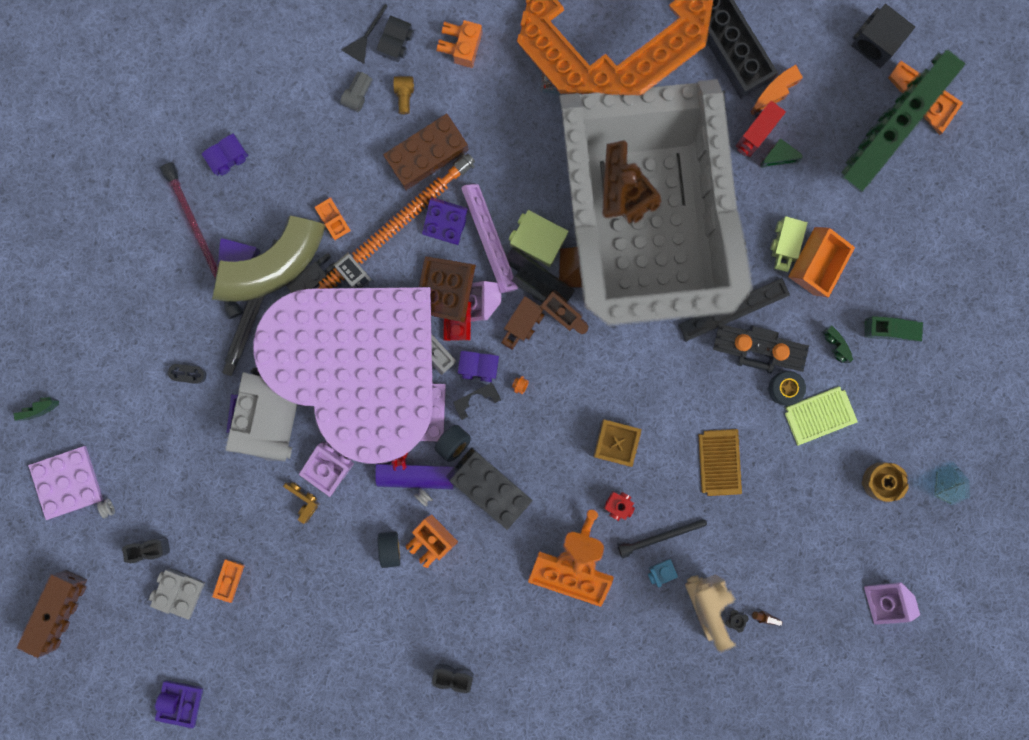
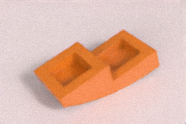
[314,197,351,240]

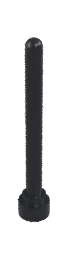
[617,519,707,559]

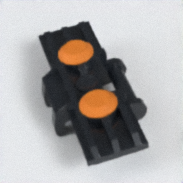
[713,324,809,374]

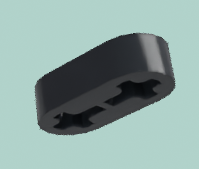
[168,364,206,384]

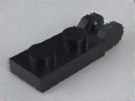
[286,253,336,293]

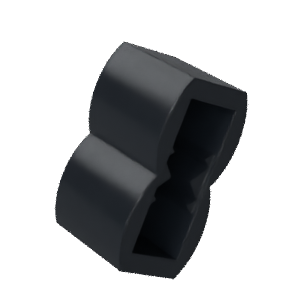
[376,15,414,62]
[122,538,170,563]
[431,664,474,693]

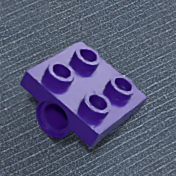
[422,197,468,245]
[155,680,204,729]

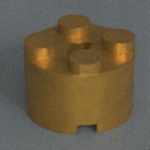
[862,462,909,502]

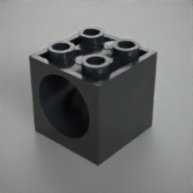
[851,3,916,68]

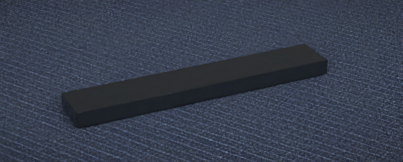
[678,278,790,342]

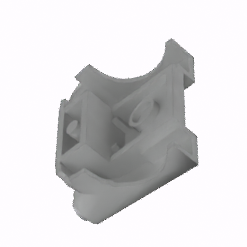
[226,372,297,462]

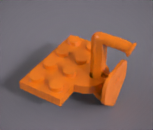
[528,509,614,607]

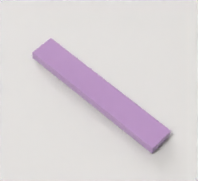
[461,184,518,293]

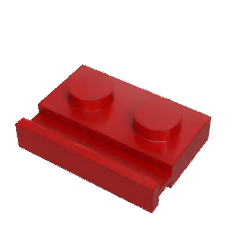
[443,302,471,341]

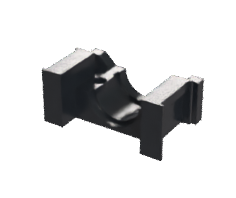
[453,383,501,420]

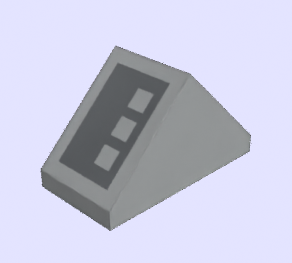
[334,253,372,288]

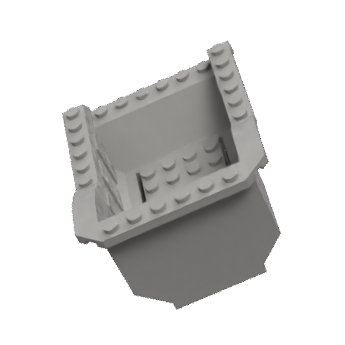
[559,79,752,326]

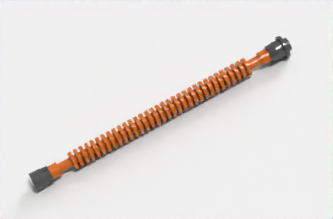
[317,153,475,289]

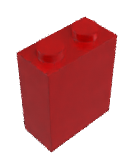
[736,100,786,157]

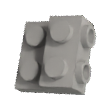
[149,568,205,620]

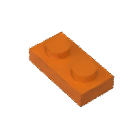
[212,559,245,603]

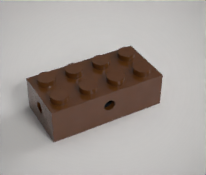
[383,113,469,191]
[17,570,87,658]

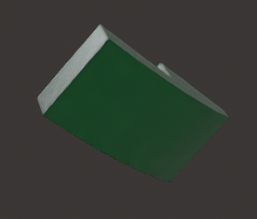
[822,325,853,364]
[14,397,59,421]

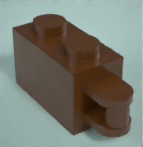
[541,290,589,334]
[501,296,545,350]

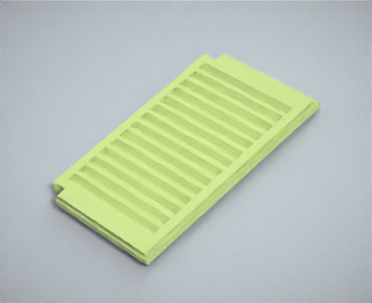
[784,386,858,446]

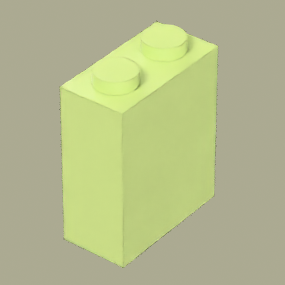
[509,210,569,267]

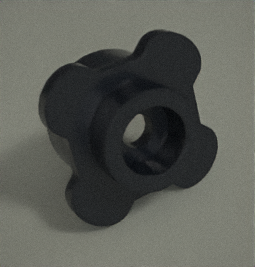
[726,610,749,633]

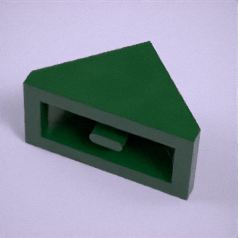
[761,138,803,168]

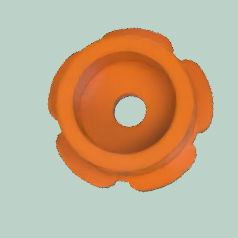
[512,376,529,394]

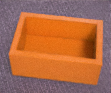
[788,227,855,298]

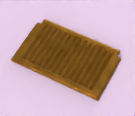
[698,429,742,496]

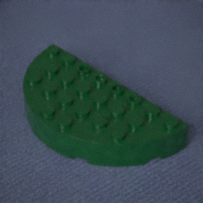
[841,49,966,193]

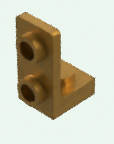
[283,482,320,524]

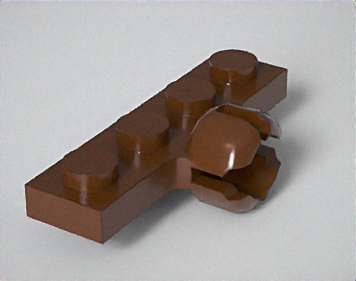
[602,140,642,219]

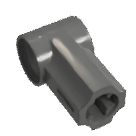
[340,72,373,112]

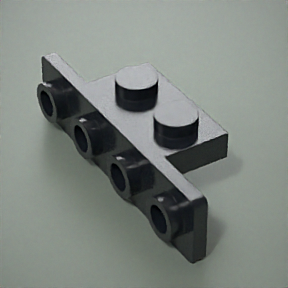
[506,247,575,303]

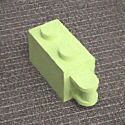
[770,216,808,272]

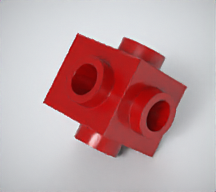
[603,491,635,521]

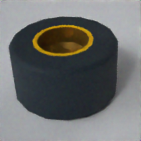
[768,371,806,406]
[434,425,471,462]
[378,531,400,568]

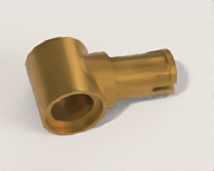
[394,76,414,114]

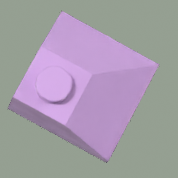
[469,281,501,322]
[864,582,920,625]

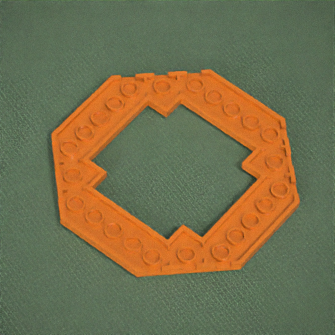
[517,0,713,95]

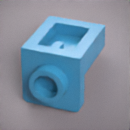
[648,559,678,588]

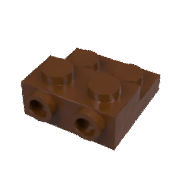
[622,173,662,224]

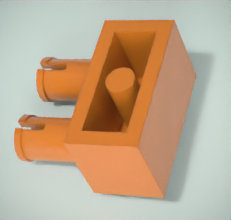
[437,20,482,68]
[405,514,458,568]

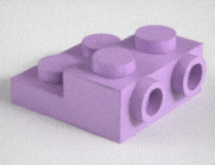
[299,441,354,497]

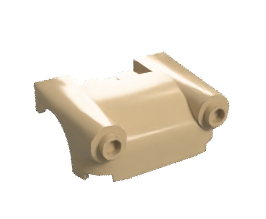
[685,574,735,652]

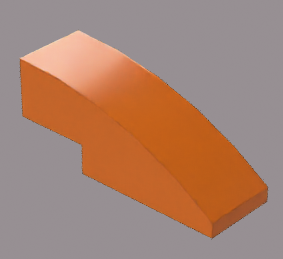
[751,65,803,115]

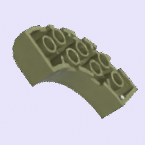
[211,216,325,301]

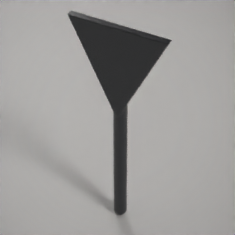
[341,4,388,65]

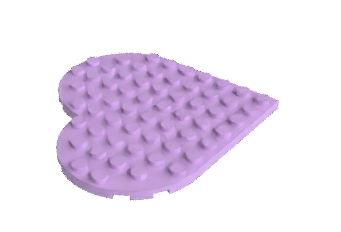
[254,287,433,464]

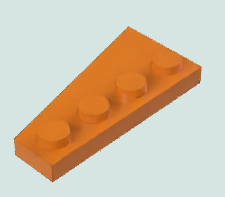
[888,61,963,135]

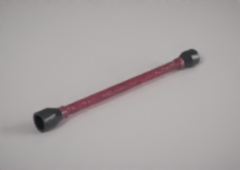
[160,162,243,319]

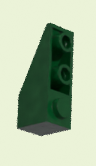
[864,316,923,342]

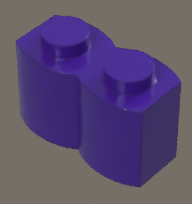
[202,134,249,176]
[457,351,499,383]

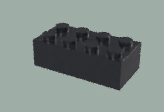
[446,447,533,530]

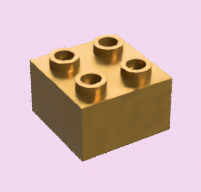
[593,420,642,467]

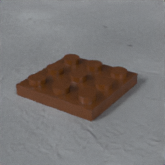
[419,256,476,322]

